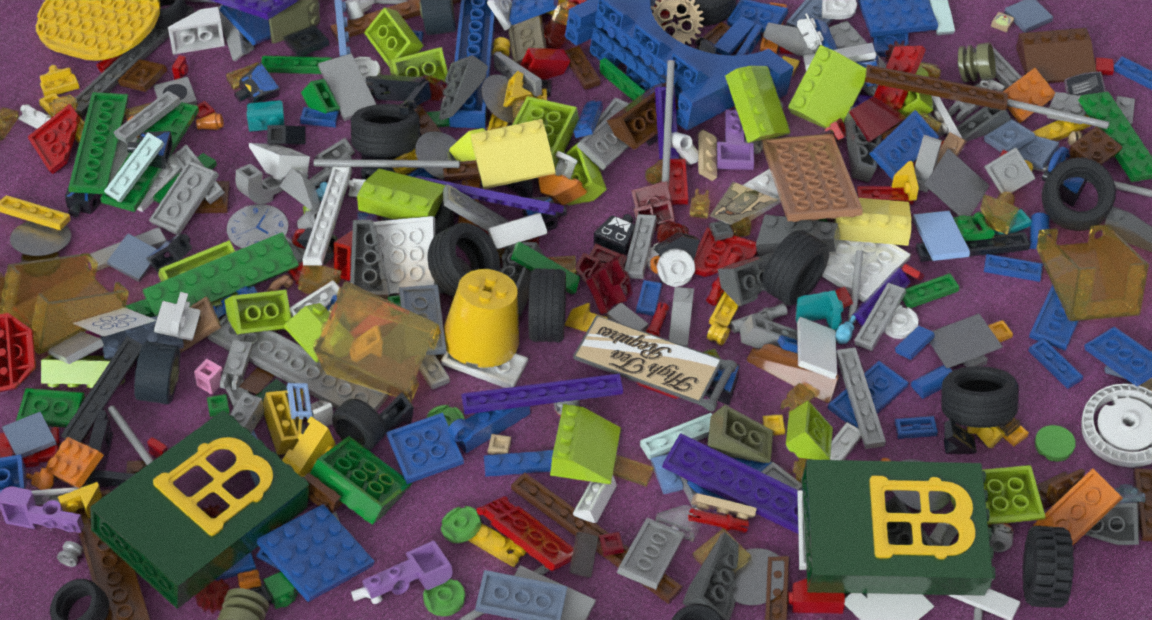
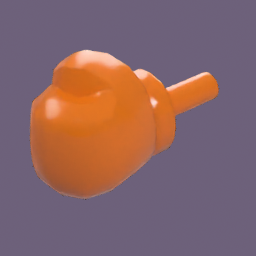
[26,468,54,490]

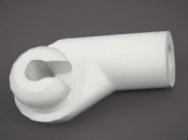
[979,79,1006,92]
[351,587,382,604]

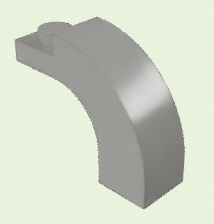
[235,164,283,204]

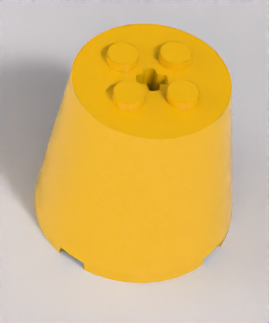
[443,269,519,368]

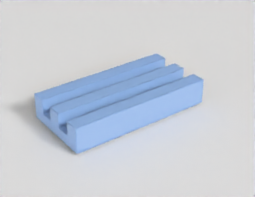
[287,383,312,419]

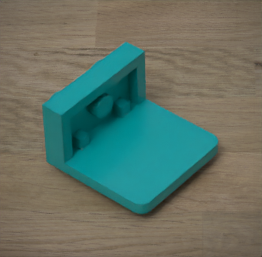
[247,100,285,132]
[795,290,843,333]

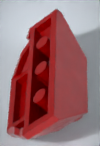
[0,313,36,392]

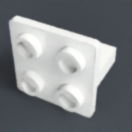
[154,292,201,341]

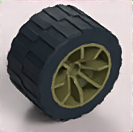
[419,0,456,35]
[134,341,180,405]

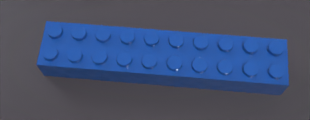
[449,0,496,129]

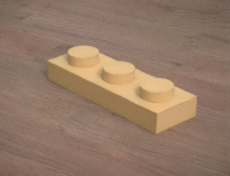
[698,130,717,181]
[691,493,756,520]

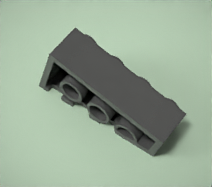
[844,107,882,183]
[350,220,391,300]
[500,242,544,316]

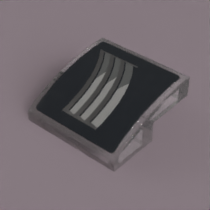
[1064,72,1106,96]

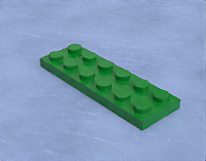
[1078,92,1152,182]

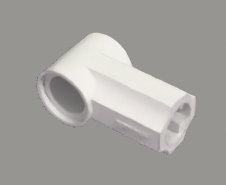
[345,0,374,19]
[671,132,698,165]

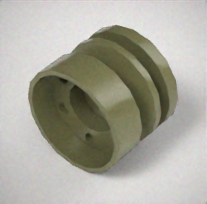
[958,42,996,82]
[217,588,269,620]

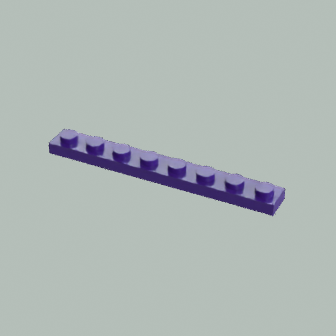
[461,374,623,414]

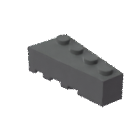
[756,215,840,256]

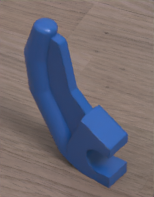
[1048,147,1070,172]

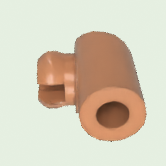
[267,275,293,292]

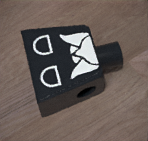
[594,214,635,256]

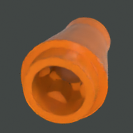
[196,112,224,130]

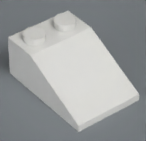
[168,7,225,55]
[249,143,310,180]

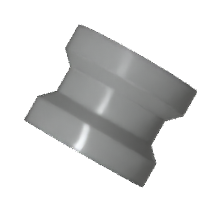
[57,541,83,567]

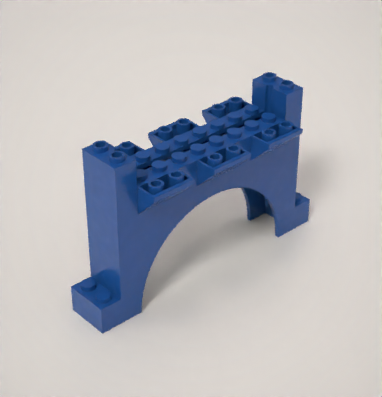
[565,0,794,131]

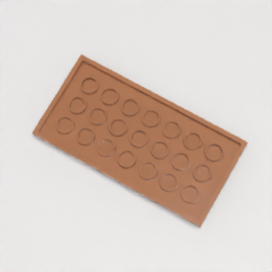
[762,134,863,222]

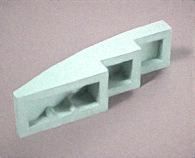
[929,0,955,35]

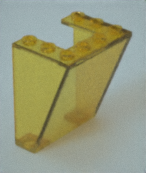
[1036,225,1149,321]
[0,253,129,354]
[313,281,441,402]

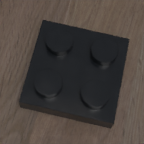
[283,25,330,57]

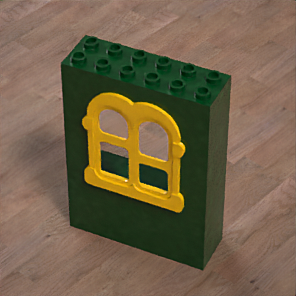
[90,410,310,609]
[801,459,995,596]

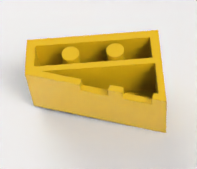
[263,389,303,455]
[282,416,336,477]

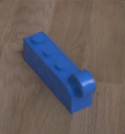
[448,406,530,454]

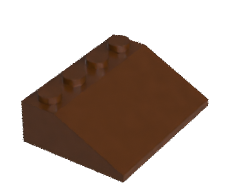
[1016,28,1097,83]

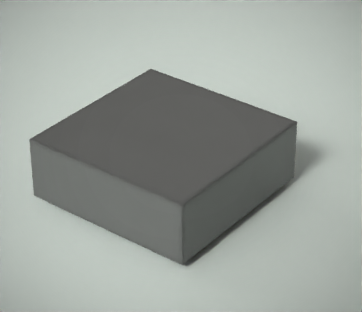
[709,221,733,241]

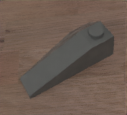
[1085,503,1140,545]

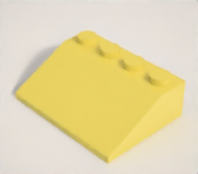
[470,119,556,189]
[834,198,911,246]

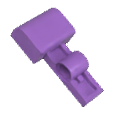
[717,110,754,170]
[0,487,84,533]
[362,541,453,599]

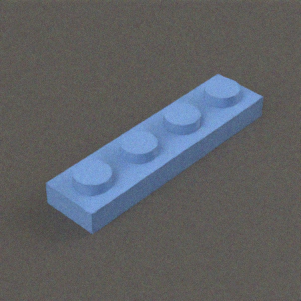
[335,0,350,57]

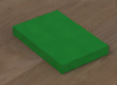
[16,388,85,428]

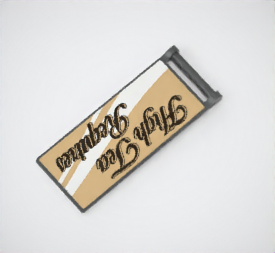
[573,315,737,411]

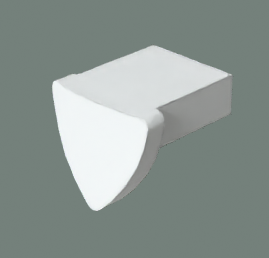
[555,151,578,179]

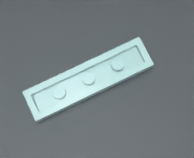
[104,133,164,203]
[640,413,712,460]

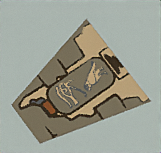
[710,182,779,225]

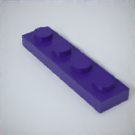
[655,87,679,160]
[853,267,910,326]

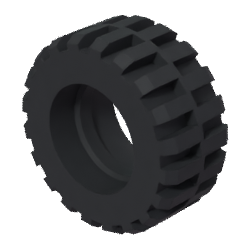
[1022,526,1074,608]

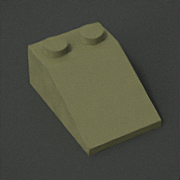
[269,0,320,44]
[708,405,773,463]

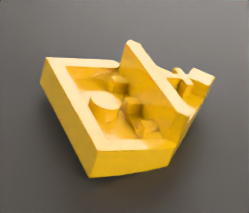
[40,65,79,97]

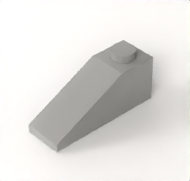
[763,23,819,56]
[914,135,942,193]
[279,168,321,212]
[669,287,694,347]
[740,314,798,348]

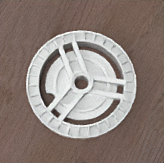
[1081,384,1152,468]

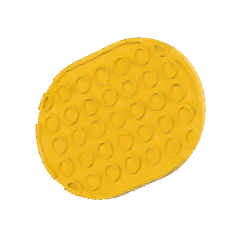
[36,0,160,61]

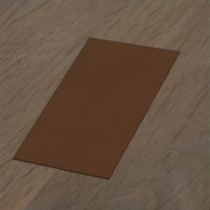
[239,368,275,394]

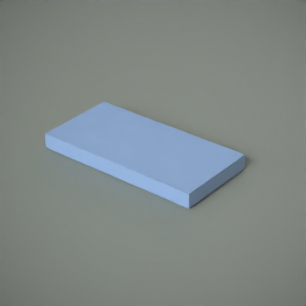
[913,211,970,261]

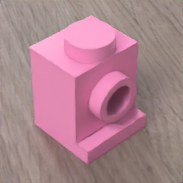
[194,359,223,394]

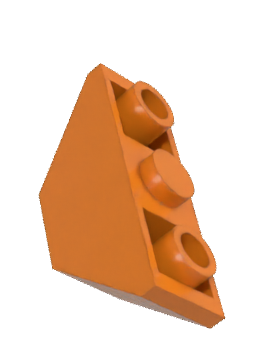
[538,174,587,205]

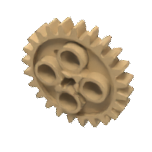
[651,0,704,45]

